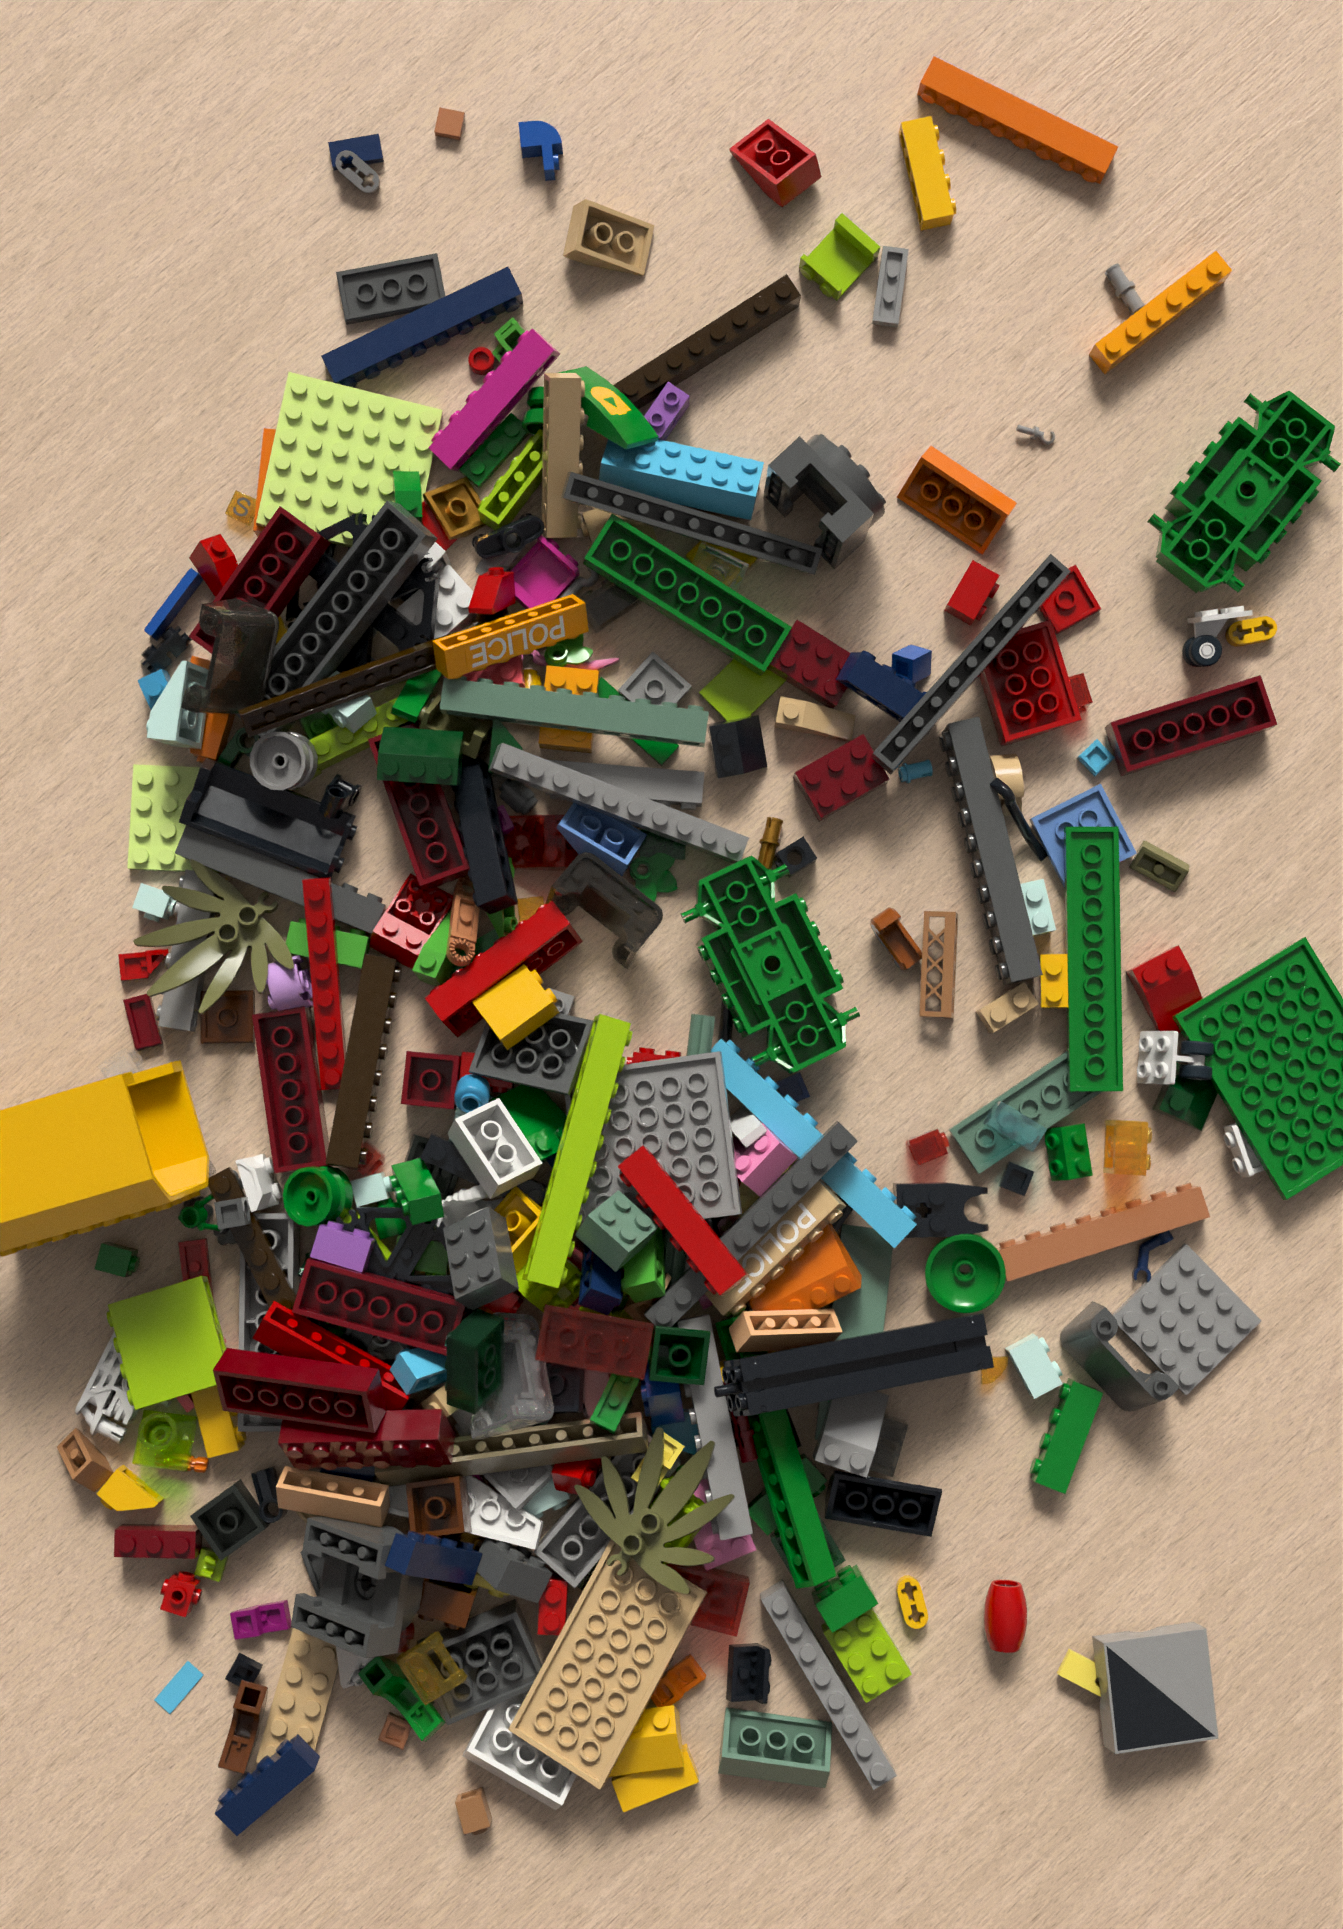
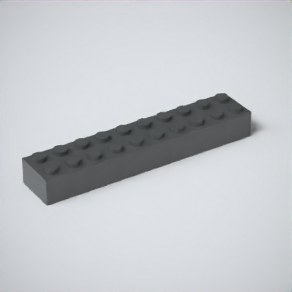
[229,500,438,737]
[939,717,1043,985]

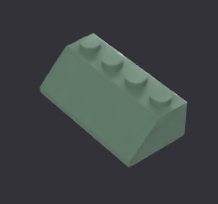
[718,1708,832,1788]

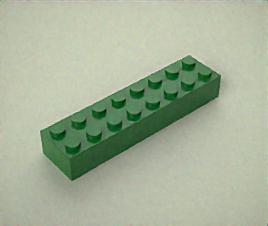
[583,513,792,676]

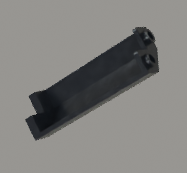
[179,758,358,878]

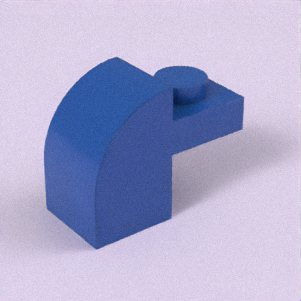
[518,121,563,181]

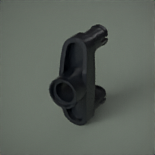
[472,513,544,559]

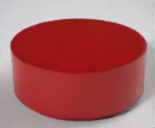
[468,347,495,375]

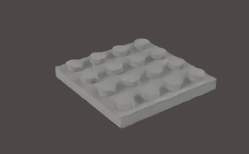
[1112,1243,1261,1396]

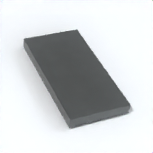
[336,253,446,325]

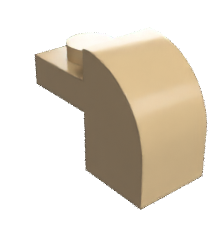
[990,753,1024,816]

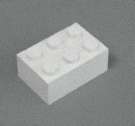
[396,564,477,645]
[447,1098,542,1199]

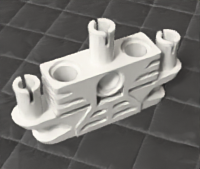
[75,1331,173,1444]

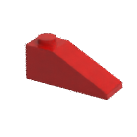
[189,534,238,598]

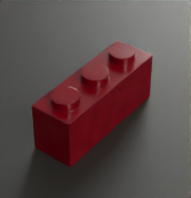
[114,1524,202,1559]

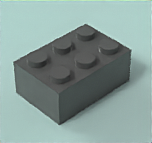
[443,1207,519,1310]

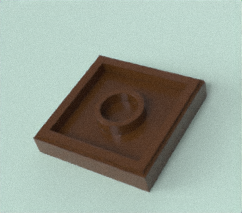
[201,990,255,1044]

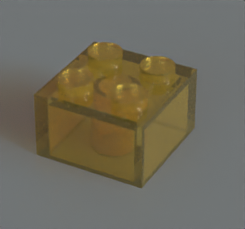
[1103,1120,1152,1176]

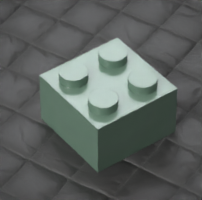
[575,1190,659,1272]

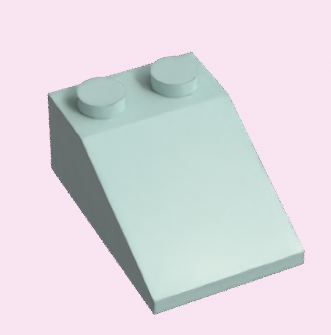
[146,661,212,749]

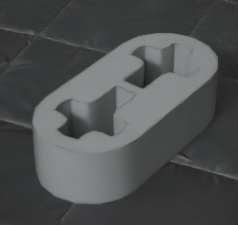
[335,150,380,193]

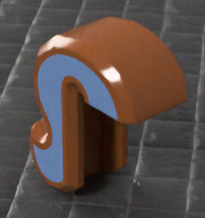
[870,907,922,971]

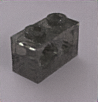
[869,1414,908,1477]

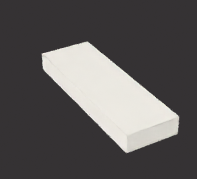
[730,1106,767,1147]

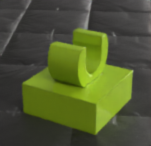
[194,1547,229,1582]

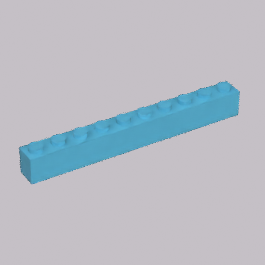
[711,1039,917,1248]

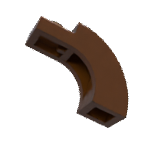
[218,1680,268,1775]

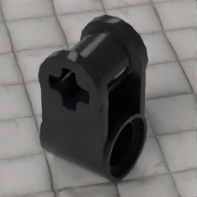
[319,774,362,819]

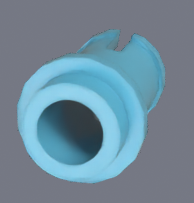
[898,759,933,784]

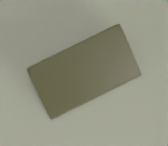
[1129,840,1189,892]

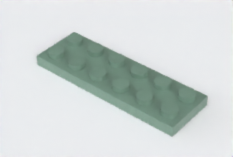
[948,1051,1103,1174]

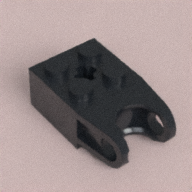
[893,1182,989,1238]

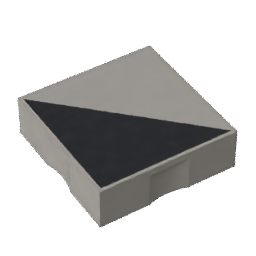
[1092,1622,1218,1754]

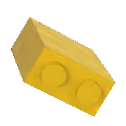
[472,964,559,1050]

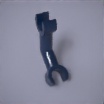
[1132,1230,1174,1282]

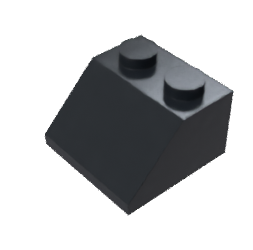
[707,715,768,778]

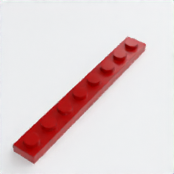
[302,877,346,1090]

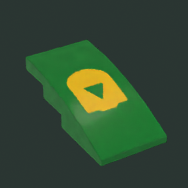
[558,366,659,450]

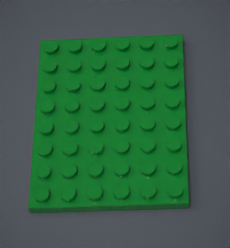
[1172,937,1343,1200]

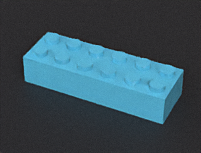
[599,439,764,520]

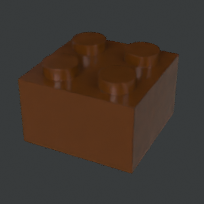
[406,1476,472,1537]
[417,1578,479,1630]

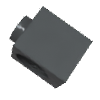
[214,1197,252,1230]

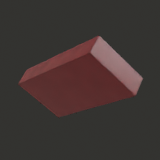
[123,994,163,1051]

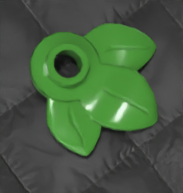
[544,634,593,667]

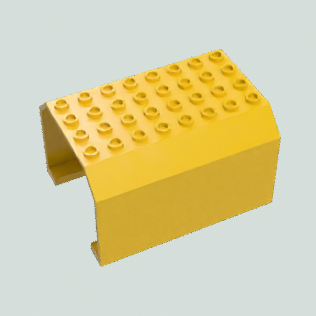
[0,1060,209,1257]

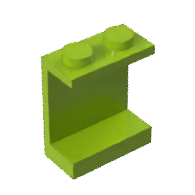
[799,213,880,301]

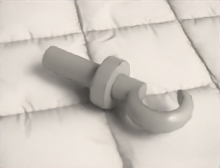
[1016,425,1055,445]

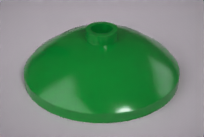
[925,1234,1006,1313]

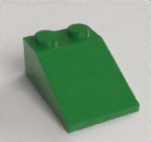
[488,1085,567,1163]

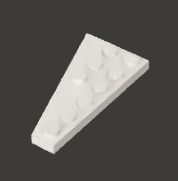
[388,1475,544,1550]

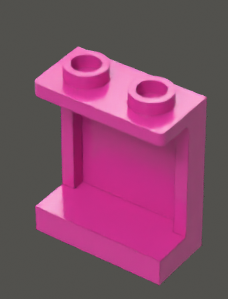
[510,535,580,609]

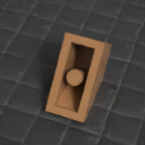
[57,1428,114,1492]

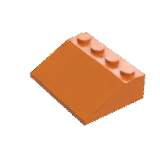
[749,1223,862,1311]

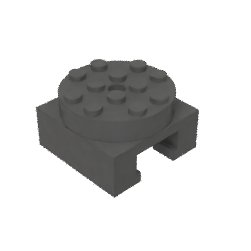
[764,434,886,569]
[291,1516,424,1658]

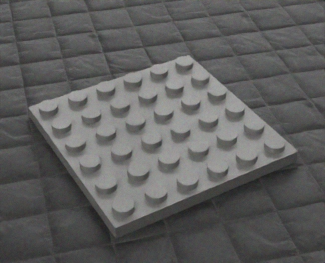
[565,1051,742,1227]

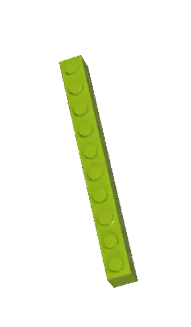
[522,1014,632,1288]

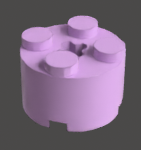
[267,955,313,1011]

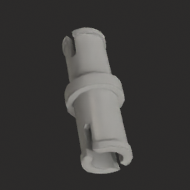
[1104,263,1145,315]

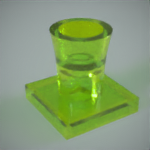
[132,1410,198,1472]

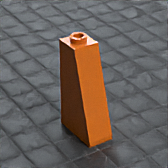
[190,656,247,764]

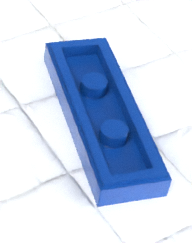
[144,568,203,641]

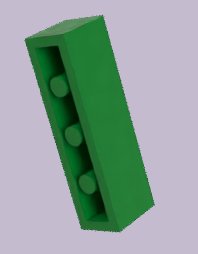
[1030,1378,1103,1494]

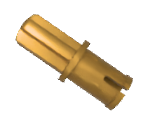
[758,817,783,870]

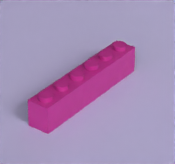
[428,328,560,472]

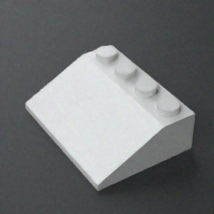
[462,1691,577,1810]

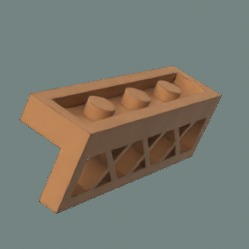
[920,911,958,1019]

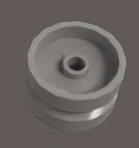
[250,732,318,790]

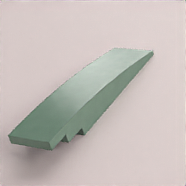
[815,1224,893,1440]

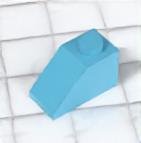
[390,1347,459,1395]

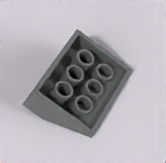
[469,1013,593,1095]
[416,1599,542,1725]

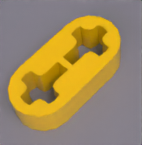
[1225,616,1277,647]
[896,1575,928,1629]

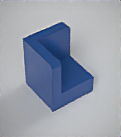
[892,645,932,683]

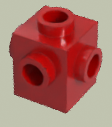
[160,1571,202,1617]

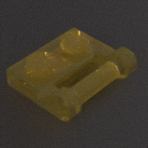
[396,1631,467,1705]

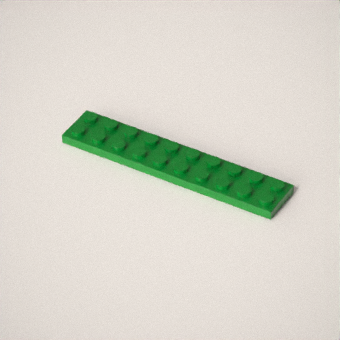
[1064,827,1123,1092]

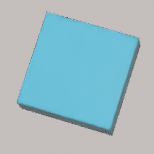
[1077,739,1115,777]

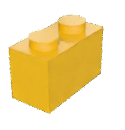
[1040,954,1068,1009]

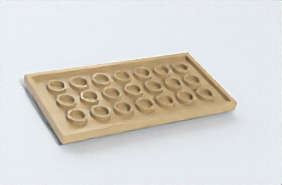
[508,1539,707,1789]

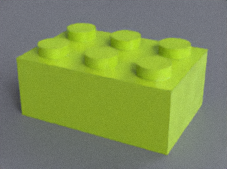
[821,1608,912,1703]

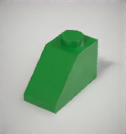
[393,471,422,523]

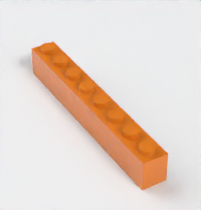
[917,56,1118,184]

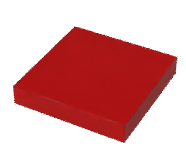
[1039,564,1101,635]

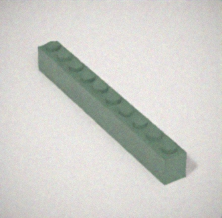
[440,676,709,747]

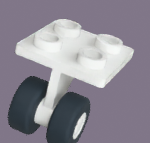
[1182,606,1253,667]
[1137,1031,1214,1085]

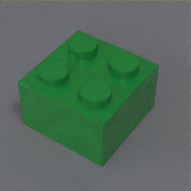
[812,1564,878,1633]

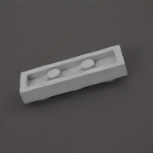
[872,246,909,328]

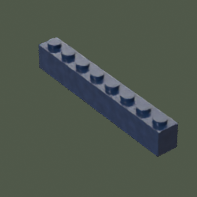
[321,267,523,388]

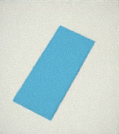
[154,1661,203,1714]

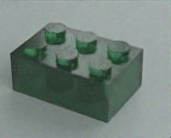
[445,1309,504,1415]

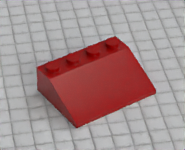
[980,620,1082,747]

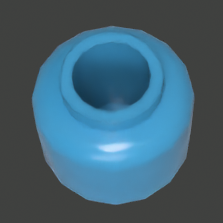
[454,1074,491,1113]

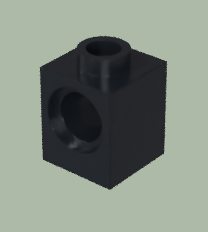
[774,836,817,878]

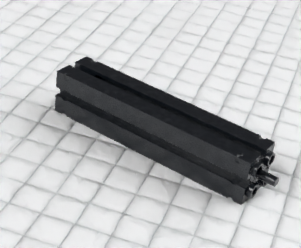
[714,1313,994,1416]

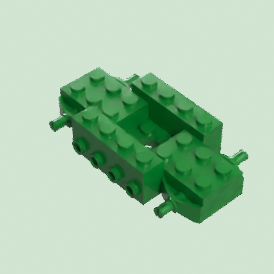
[1147,390,1341,593]
[680,855,860,1074]

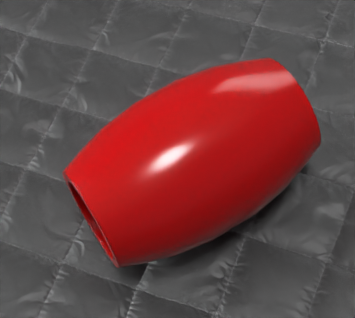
[984,1580,1027,1653]

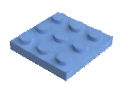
[1030,784,1137,889]

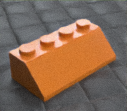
[897,446,1017,555]

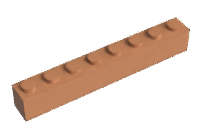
[997,1182,1210,1282]

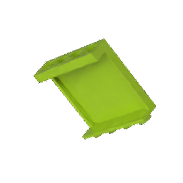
[106,1276,226,1410]

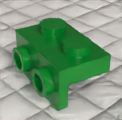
[1044,1123,1093,1181]

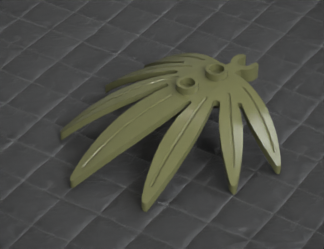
[133,859,294,1014]
[574,1427,735,1594]

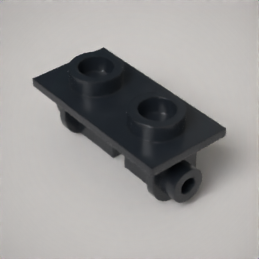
[140,626,192,673]

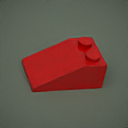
[729,119,822,208]
[1126,945,1202,1033]

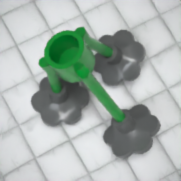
[178,1170,244,1246]

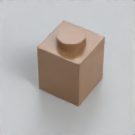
[455,1787,492,1835]

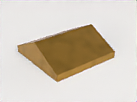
[423,477,486,540]

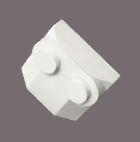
[235,1154,283,1212]

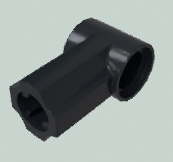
[251,1466,288,1523]

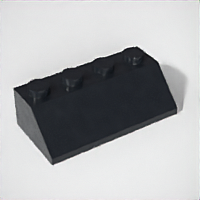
[825,1471,942,1537]

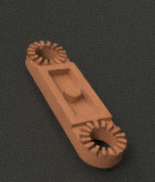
[446,876,480,966]

